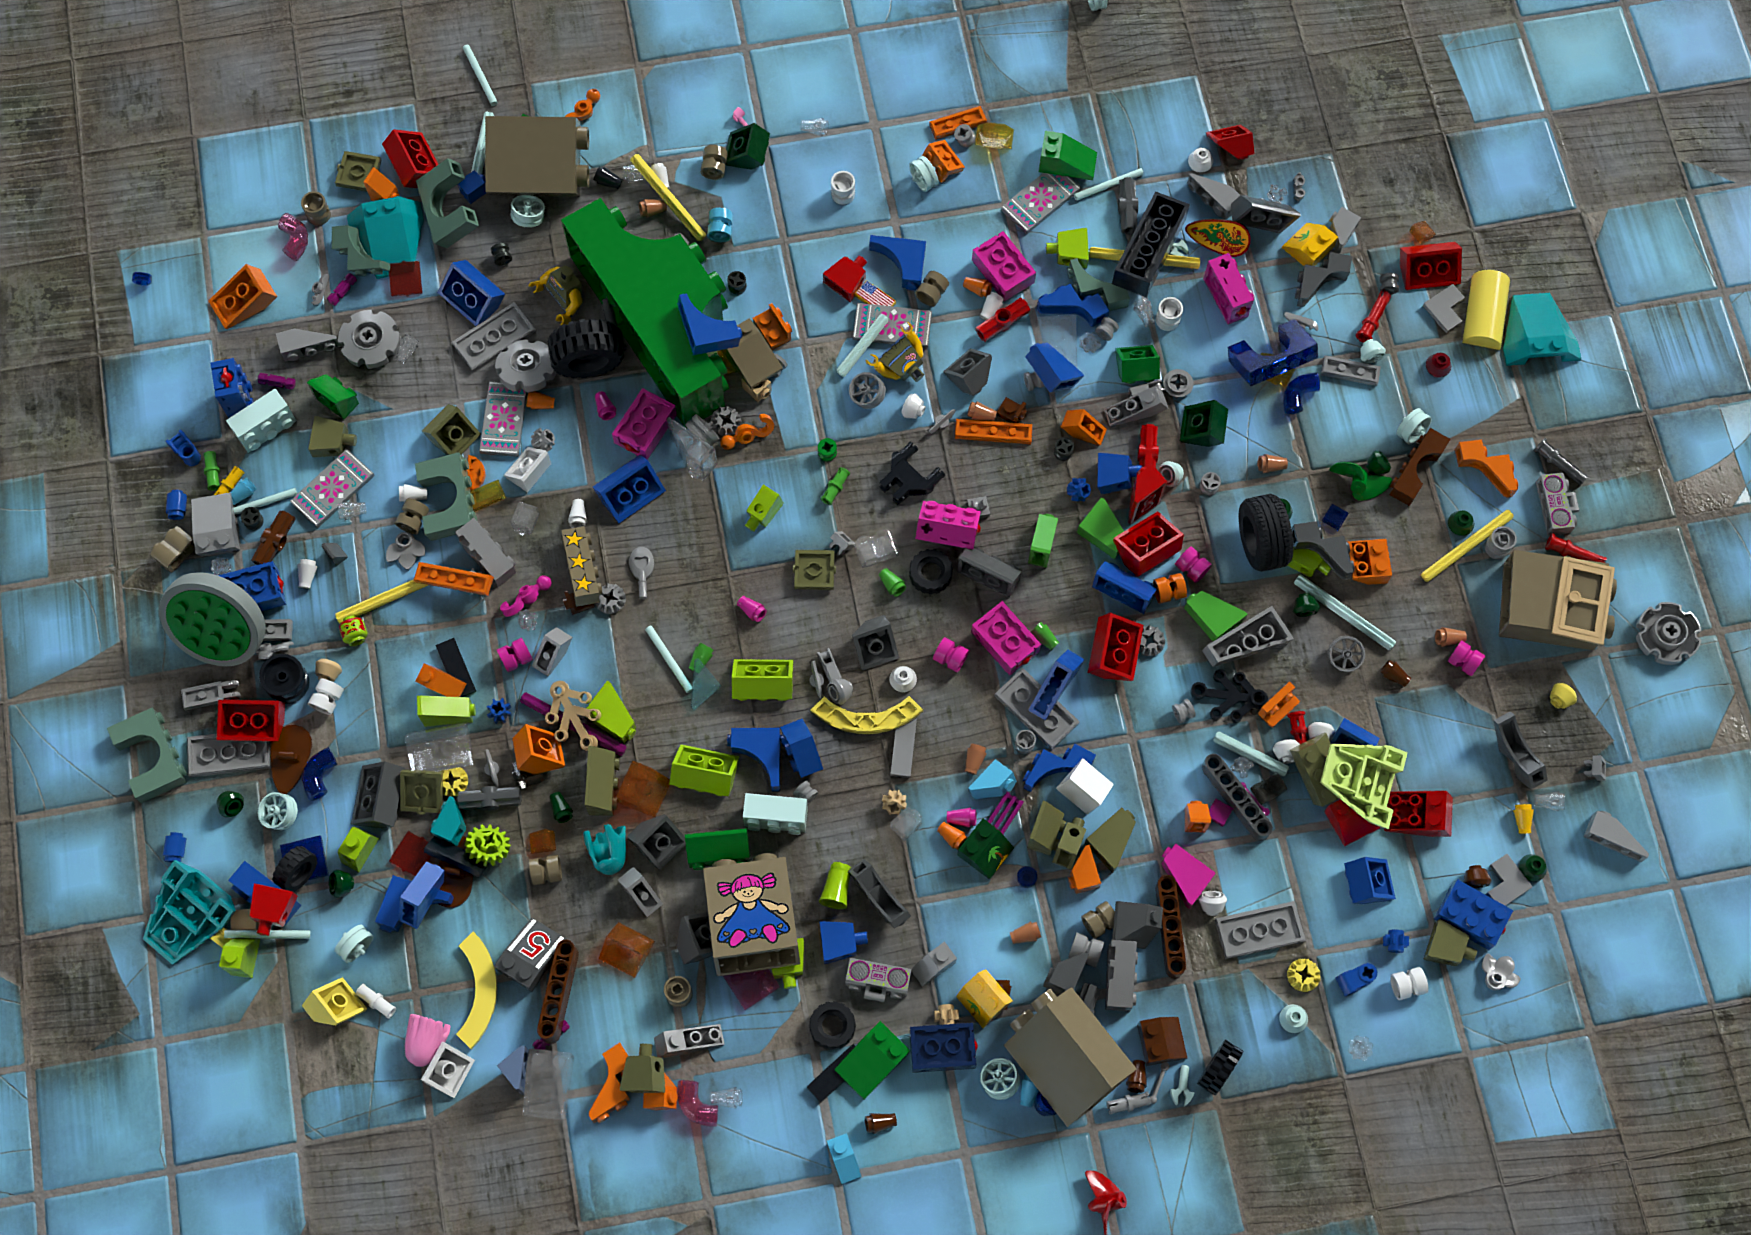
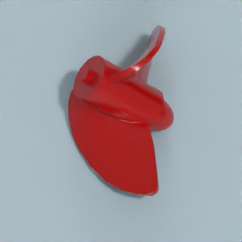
[1085,1170,1127,1235]

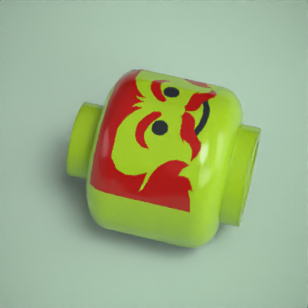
[339,616,368,646]

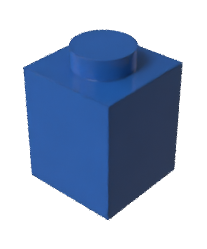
[457,170,486,204]

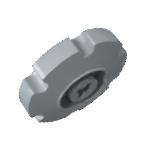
[338,310,401,369]
[495,340,556,392]
[1636,602,1701,665]

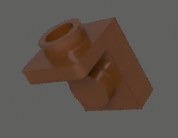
[996,397,1028,423]
[563,591,595,615]

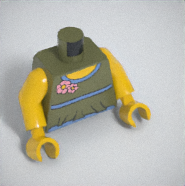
[529,266,582,325]
[865,322,924,382]

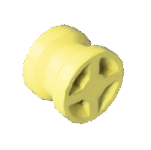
[210,928,233,948]

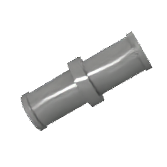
[1106,1092,1151,1115]

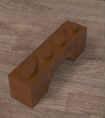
[1389,428,1451,506]

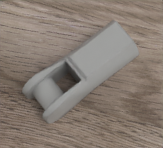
[1128,379,1165,397]
[817,648,842,682]

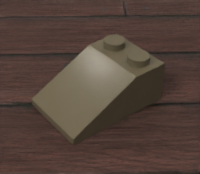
[720,318,783,389]

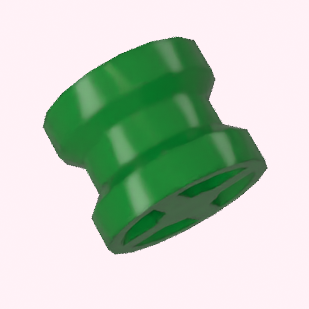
[818,438,837,462]

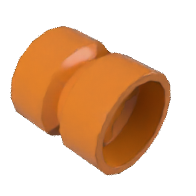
[1153,573,1187,604]

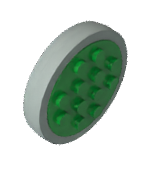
[159,573,266,666]

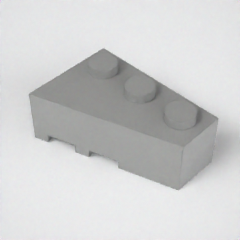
[455,518,517,587]
[1105,940,1138,1011]

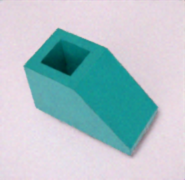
[430,796,466,846]

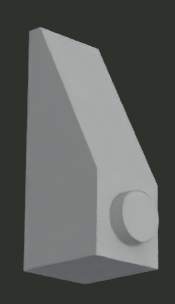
[1584,811,1649,862]

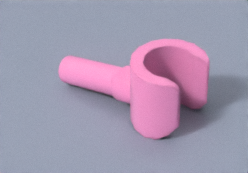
[733,107,748,126]

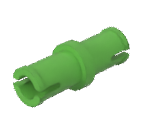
[203,451,220,491]
[821,467,850,505]

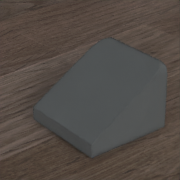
[321,543,348,565]

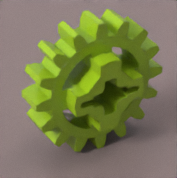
[465,824,511,866]

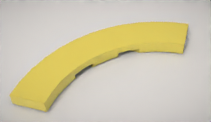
[810,696,923,734]
[456,931,497,1050]

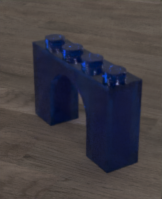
[1227,319,1318,386]

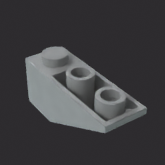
[1187,173,1240,220]
[276,329,341,361]
[1104,386,1169,427]
[654,1024,724,1058]

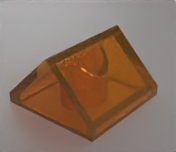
[599,922,655,978]

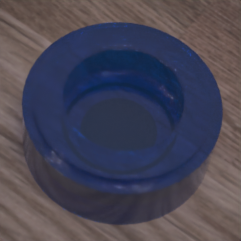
[132,272,152,285]
[1017,866,1038,888]

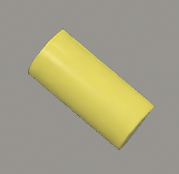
[1462,270,1510,350]

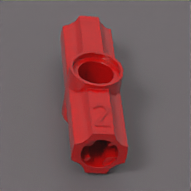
[975,298,1030,342]
[1137,424,1159,467]

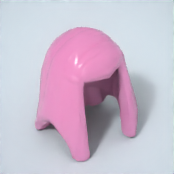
[405,1014,451,1067]

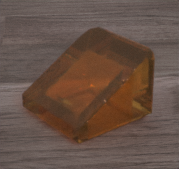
[1409,221,1436,244]
[529,829,556,854]

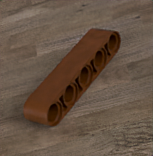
[1155,875,1186,979]
[537,940,579,1044]

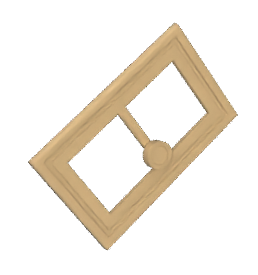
[1551,556,1615,645]

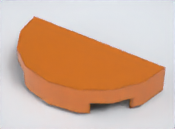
[467,455,486,492]

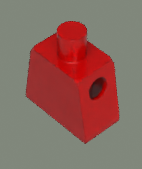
[823,256,867,302]
[250,883,298,936]

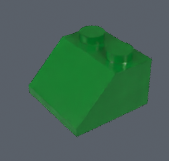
[1115,345,1160,384]
[307,374,359,420]

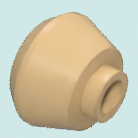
[315,659,342,681]

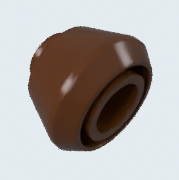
[1463,865,1492,889]

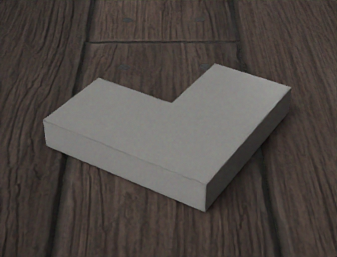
[1423,284,1465,334]
[1486,854,1532,906]

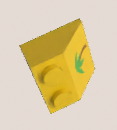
[1282,223,1338,266]
[956,969,1013,1028]

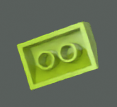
[732,659,793,701]
[669,745,739,797]

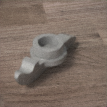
[311,274,329,305]
[1284,312,1318,331]
[928,409,956,434]
[810,661,824,699]
[484,749,499,787]

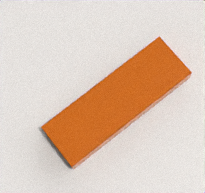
[929,106,987,140]

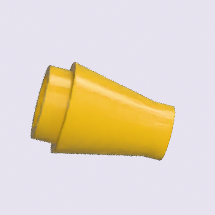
[1513,804,1534,834]

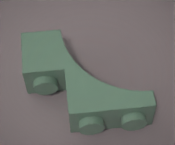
[332,225,390,276]
[1067,258,1130,311]

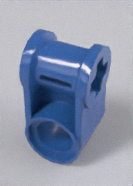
[165,429,201,467]
[1335,963,1378,997]

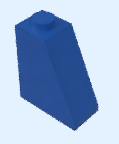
[1025,342,1084,393]
[399,861,445,929]

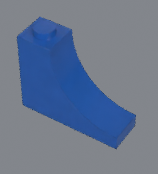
[869,235,926,290]
[677,293,742,355]
[1029,650,1085,720]
[727,728,780,792]
[375,875,454,933]

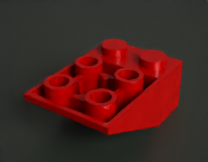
[1385,791,1453,837]

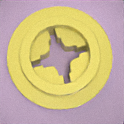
[440,765,468,797]
[1287,959,1321,992]

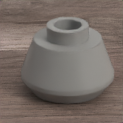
[828,679,853,705]

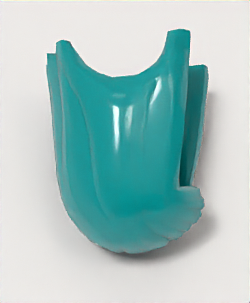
[584,824,626,875]

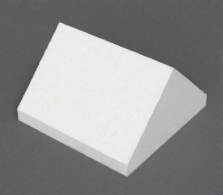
[504,447,551,493]
[1056,758,1114,814]
[421,1042,475,1098]

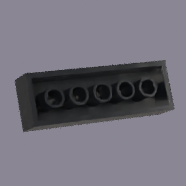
[1112,191,1190,298]

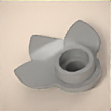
[386,532,425,570]
[256,641,294,659]
[1482,954,1521,990]

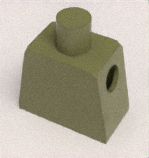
[308,416,357,457]
[1052,817,1086,870]
[1423,919,1477,966]
[620,1043,665,1093]

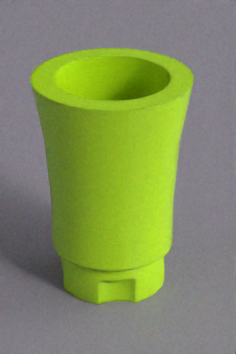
[819,862,851,909]

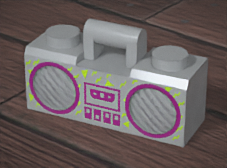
[1536,473,1579,536]
[845,958,911,1002]

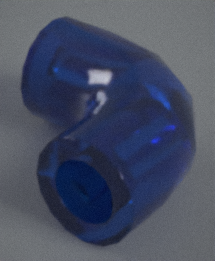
[1283,372,1320,415]
[302,747,338,801]

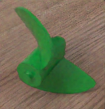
[1329,462,1392,501]

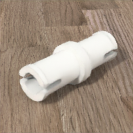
[355,984,396,1019]

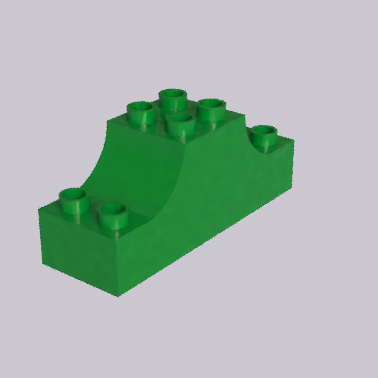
[561,198,729,429]

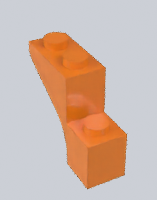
[1455,439,1518,498]
[589,1042,630,1123]

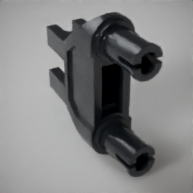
[879,441,945,505]

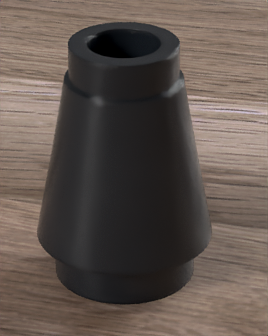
[593,167,623,189]

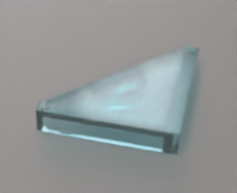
[691,658,721,710]

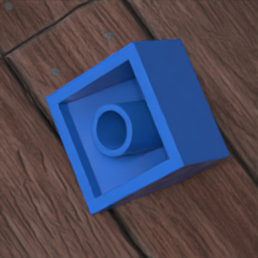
[1330,718,1380,746]
[1344,857,1396,904]

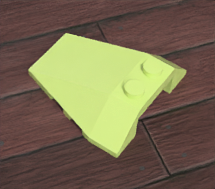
[1320,744,1408,829]

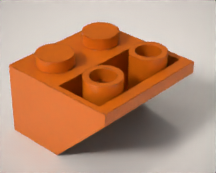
[1348,539,1392,585]

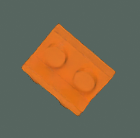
[922,140,965,183]
[753,303,792,350]
[1258,681,1300,728]

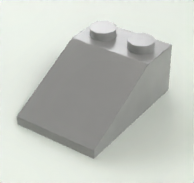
[191,493,240,557]

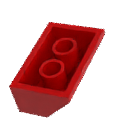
[382,129,439,188]
[1400,242,1462,290]
[1128,464,1167,525]
[1113,511,1184,577]
[1087,612,1144,681]
[216,700,285,741]

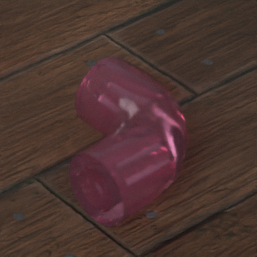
[278,213,308,261]
[677,1080,718,1127]

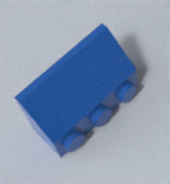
[437,260,505,326]
[593,455,666,523]
[1092,561,1157,614]

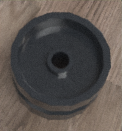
[259,654,310,704]

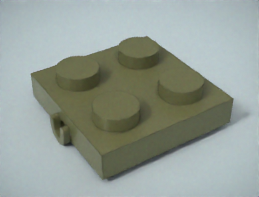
[335,151,382,192]
[793,550,836,590]
[400,769,443,815]

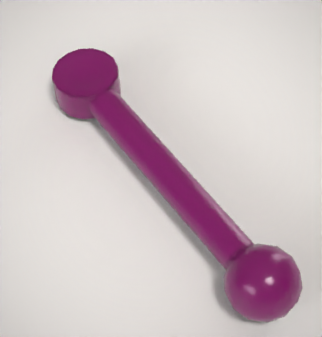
[1241,782,1270,816]

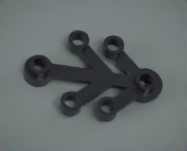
[1190,669,1268,723]

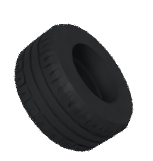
[1238,494,1294,572]

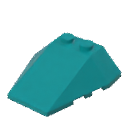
[347,196,424,279]
[1503,293,1582,366]
[143,860,236,965]

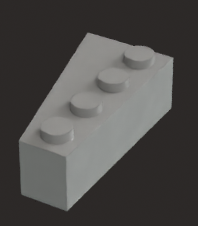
[1202,606,1294,667]

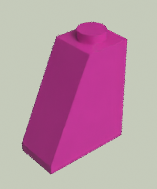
[1161,843,1216,909]

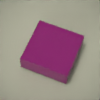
[1209,799,1234,827]

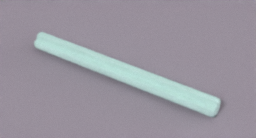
[1294,575,1396,650]

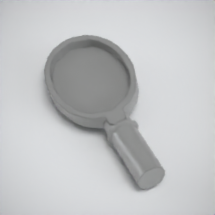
[629,547,654,600]

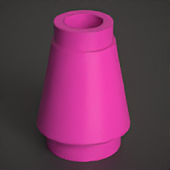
[595,391,616,421]
[737,596,767,622]
[947,807,977,828]

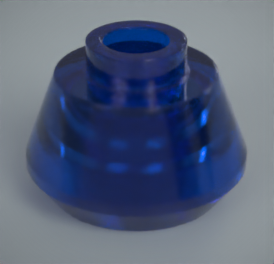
[1034,1091,1057,1116]

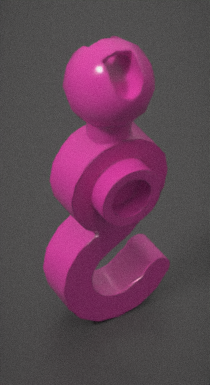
[500,575,552,617]

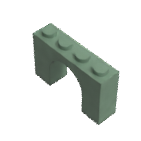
[416,158,479,248]
[415,452,477,541]
[107,707,187,803]

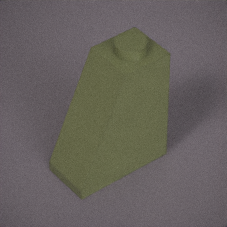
[1084,807,1136,873]

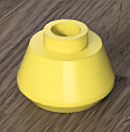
[1550,683,1577,709]

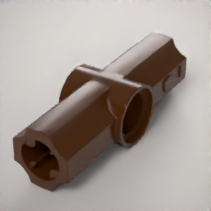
[251,511,296,565]

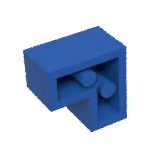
[780,719,823,778]

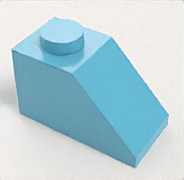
[968,759,1017,800]
[827,1133,862,1184]

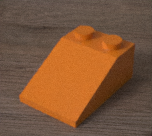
[208,264,277,329]

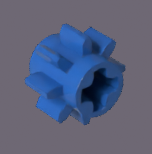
[1067,478,1091,502]
[487,698,512,724]
[1383,929,1409,953]

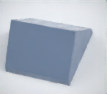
[497,1046,531,1095]

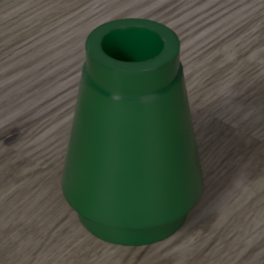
[549,792,573,823]

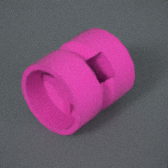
[1175,546,1212,583]
[497,637,533,673]
[933,637,969,673]
[1447,640,1485,676]

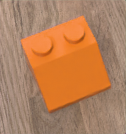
[512,724,565,774]

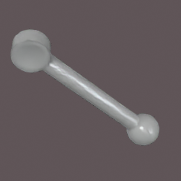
[1150,1062,1170,1104]

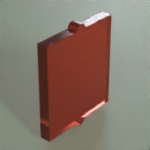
[389,260,423,297]
[389,831,432,876]

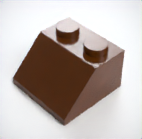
[1137,1017,1187,1066]

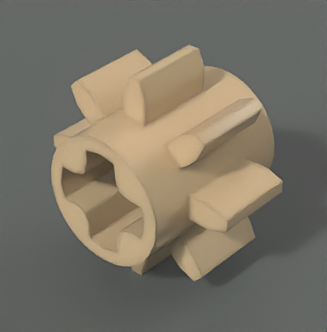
[882,790,907,815]
[934,1004,959,1025]

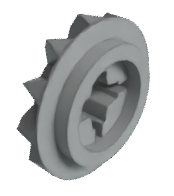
[1163,369,1194,399]
[711,406,742,436]
[595,583,626,614]
[1139,625,1166,656]

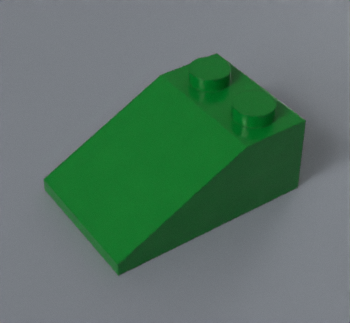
[1038,131,1097,180]
[834,1021,910,1100]

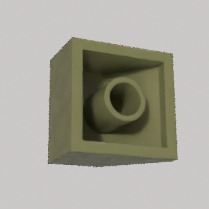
[422,404,481,455]
[1027,801,1066,856]

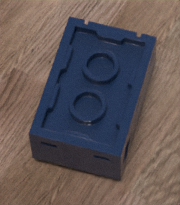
[909,1023,978,1073]

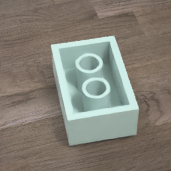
[226,389,296,453]
[743,793,808,835]

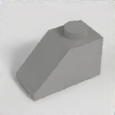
[1329,207,1361,254]
[532,627,573,676]
[618,867,663,917]
[911,942,957,987]

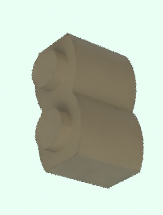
[150,526,195,573]

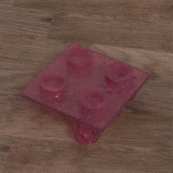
[723,969,780,1010]

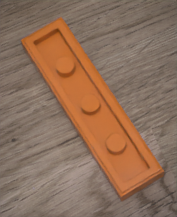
[955,419,1033,444]
[413,562,494,596]

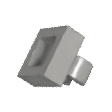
[967,496,990,518]
[829,531,856,555]
[1584,755,1606,781]

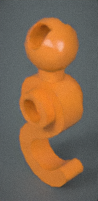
[565,89,600,127]
[720,414,774,450]

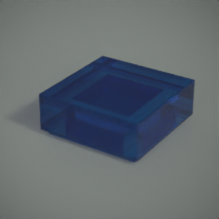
[1322,504,1349,531]

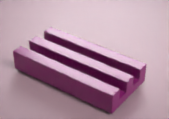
[988,792,1024,835]

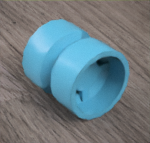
[707,207,733,242]

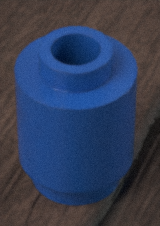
[166,490,187,520]
[163,832,187,863]

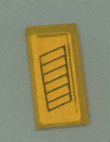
[470,480,506,512]

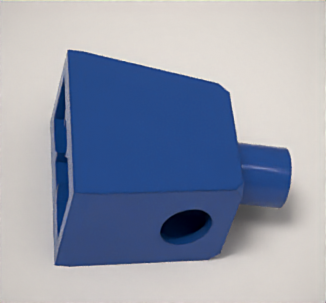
[1097,453,1142,494]
[820,921,868,964]

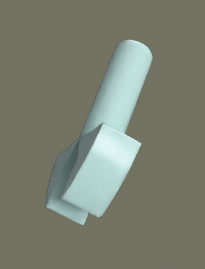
[1170,239,1188,256]
[1170,1065,1194,1107]

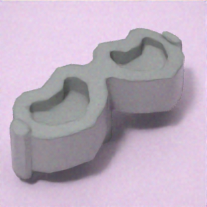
[1293,172,1305,201]

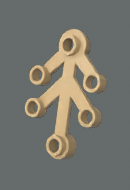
[545,681,601,751]

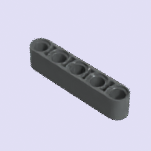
[1202,754,1273,841]

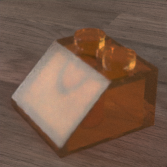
[616,760,670,817]

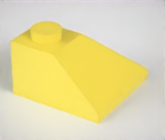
[302,977,367,1026]

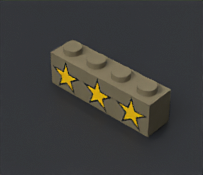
[561,526,602,607]

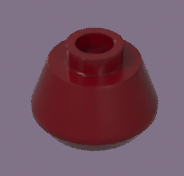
[1426,353,1452,378]

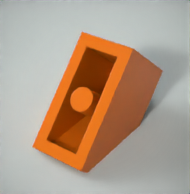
[364,167,399,201]
[1061,409,1107,446]
[415,663,467,697]
[1184,801,1211,833]
[1068,845,1101,894]
[643,1073,678,1111]

